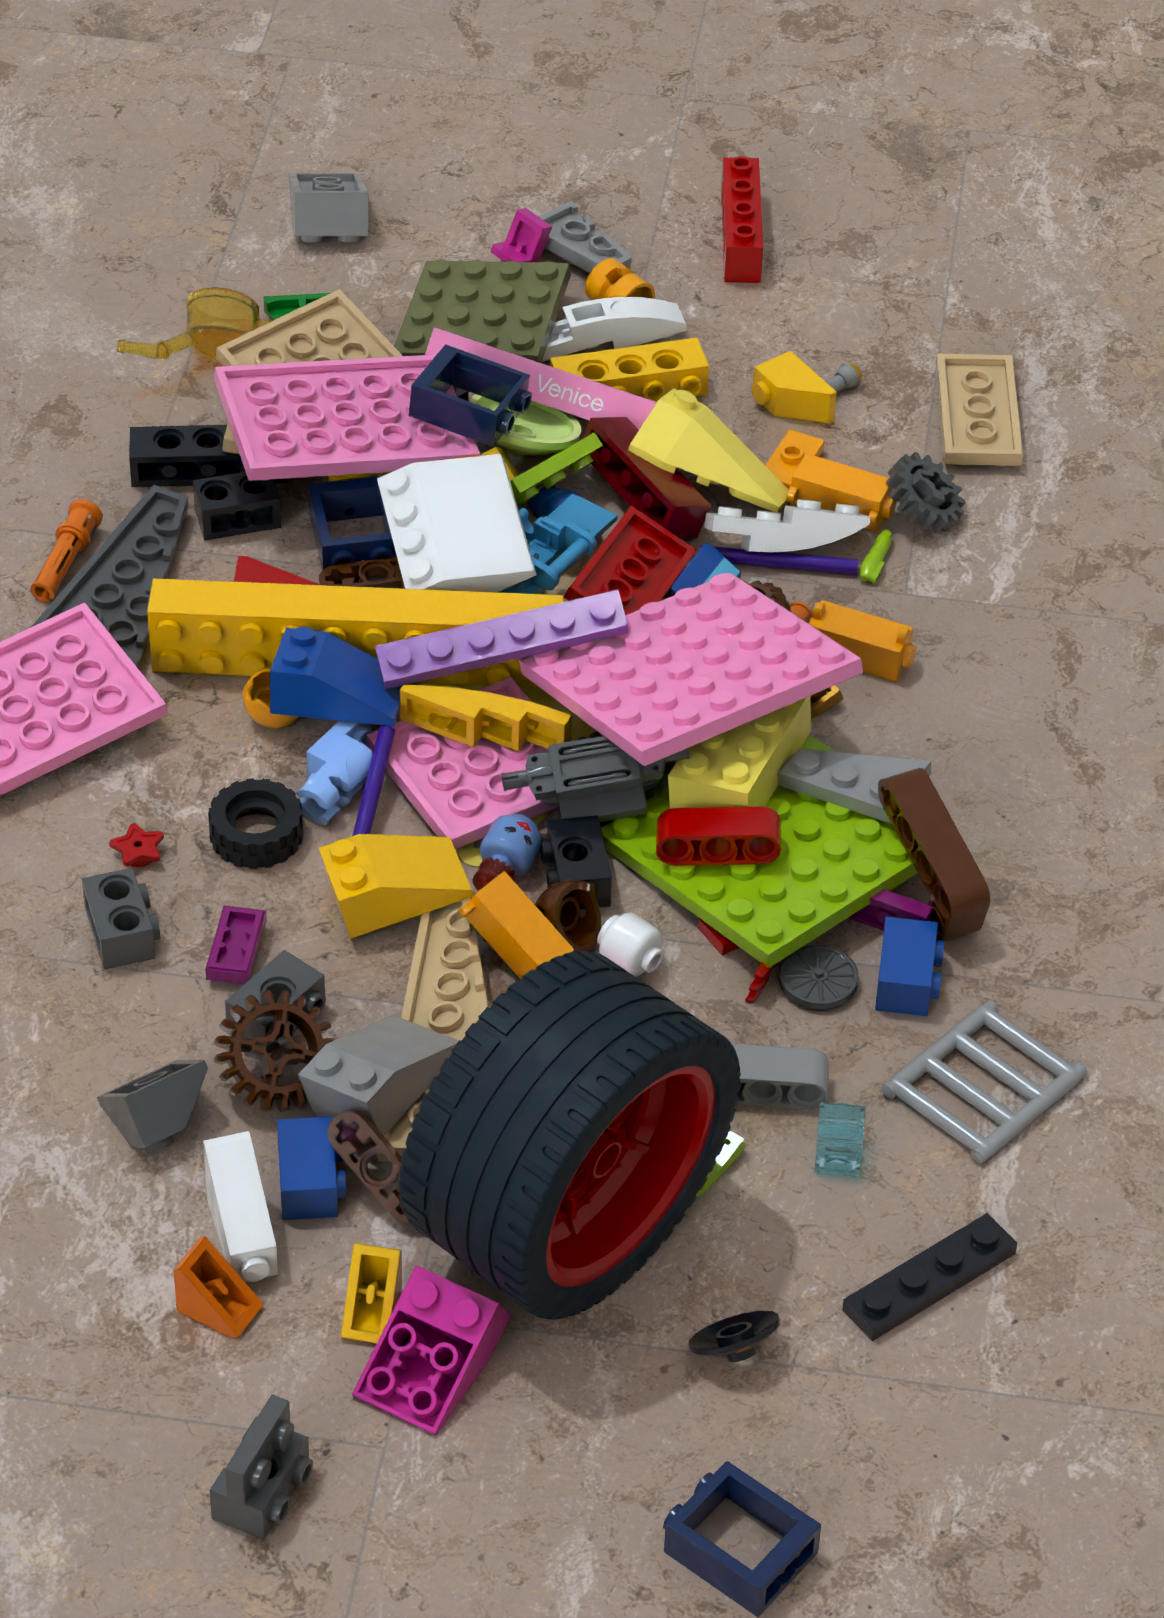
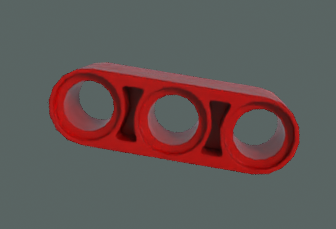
[656,806,781,866]

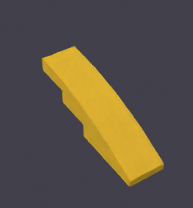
[400,685,572,751]

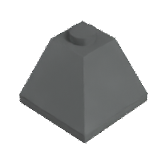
[97,1060,208,1152]

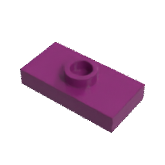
[205,905,267,984]

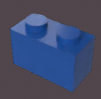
[875,916,945,1016]
[277,1116,346,1220]

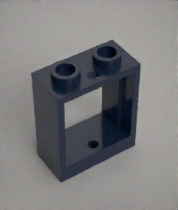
[408,344,532,447]
[308,475,397,570]
[663,1461,821,1617]

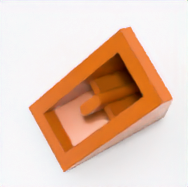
[173,1236,264,1338]

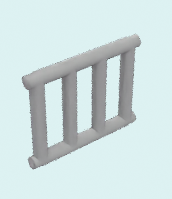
[881,1000,1088,1164]

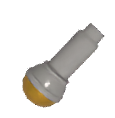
[826,363,862,392]

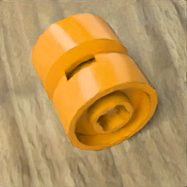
[585,258,655,300]

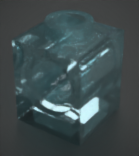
[814,1102,866,1178]

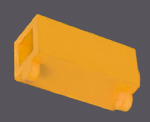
[786,453,897,532]
[809,600,917,682]
[458,871,574,980]

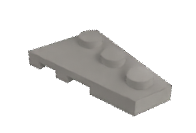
[539,200,632,273]
[778,748,931,824]

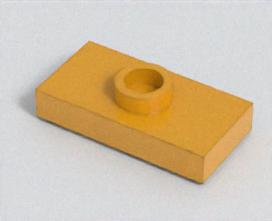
[765,429,825,489]

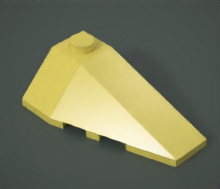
[628,388,789,513]

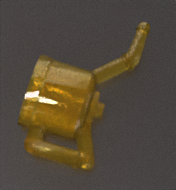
[116,287,271,363]

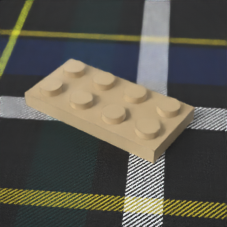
[936,354,1023,466]

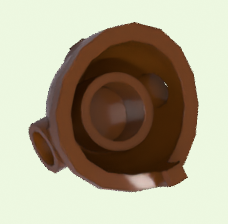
[534,879,601,952]

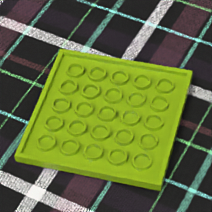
[601,734,918,968]

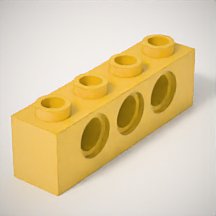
[550,337,709,402]

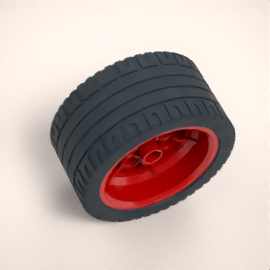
[399,951,741,1319]

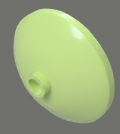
[469,394,581,456]

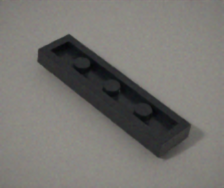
[842,1213,1017,1341]

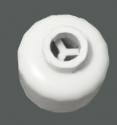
[597,912,664,977]

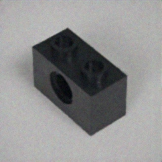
[540,815,612,910]

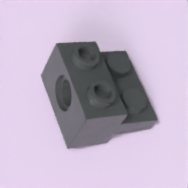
[210,1394,313,1540]

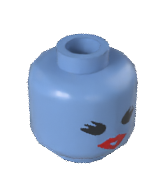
[479,814,542,878]

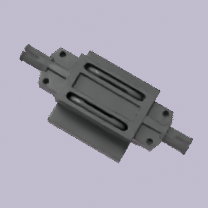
[501,736,690,822]

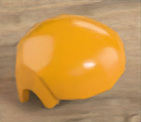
[242,668,299,729]

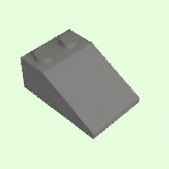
[289,173,368,242]
[298,1015,458,1136]

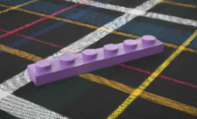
[375,590,629,690]

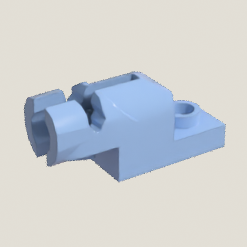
[296,721,373,825]

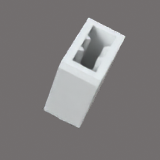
[203,1131,278,1282]

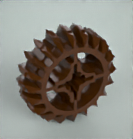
[214,990,335,1112]

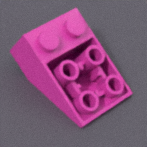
[352,1265,511,1435]

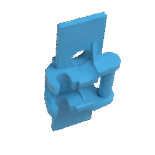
[497,494,617,594]

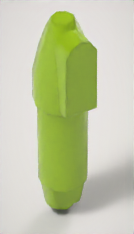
[860,530,892,584]

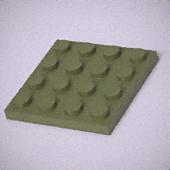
[394,259,571,363]

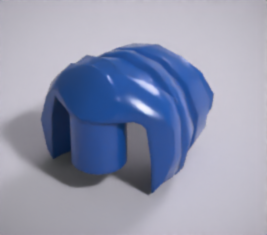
[528,486,579,518]

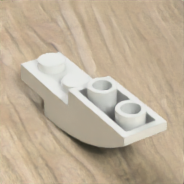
[542,297,687,362]
[704,499,870,552]

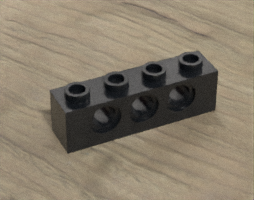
[129,425,288,487]

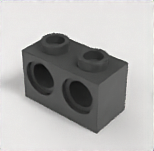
[82,868,161,969]

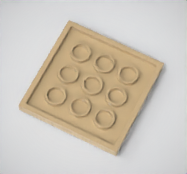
[216,289,403,366]

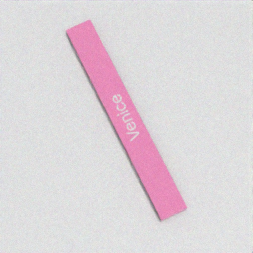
[425,327,657,429]

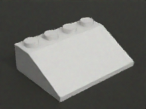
[377,454,537,593]

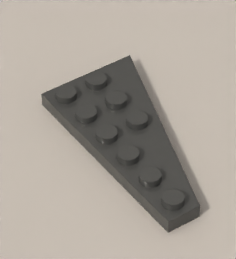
[30,485,189,670]

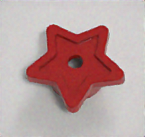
[109,823,164,867]

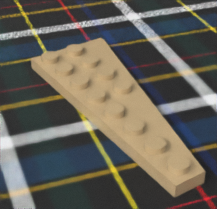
[377,898,489,1162]

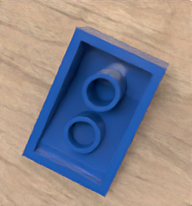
[270,627,408,726]

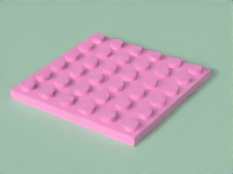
[519,573,863,766]

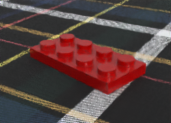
[564,505,697,615]

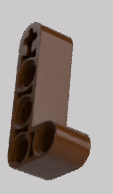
[878,768,990,942]

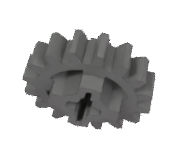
[886,452,966,533]

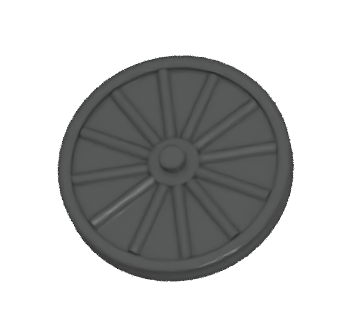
[779,945,858,1010]

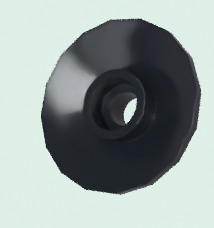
[689,1311,780,1362]

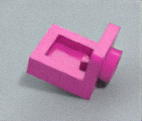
[490,208,552,262]

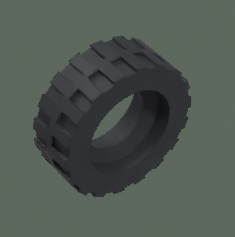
[208,778,303,869]

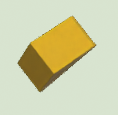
[340,1243,402,1343]

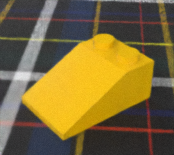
[318,834,474,939]

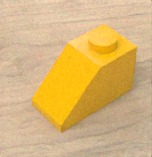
[751,351,837,424]

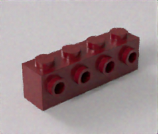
[582,417,711,539]

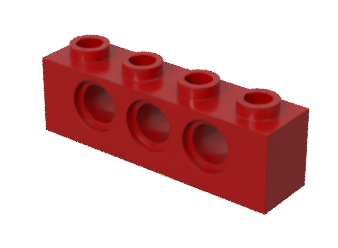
[721,156,763,283]

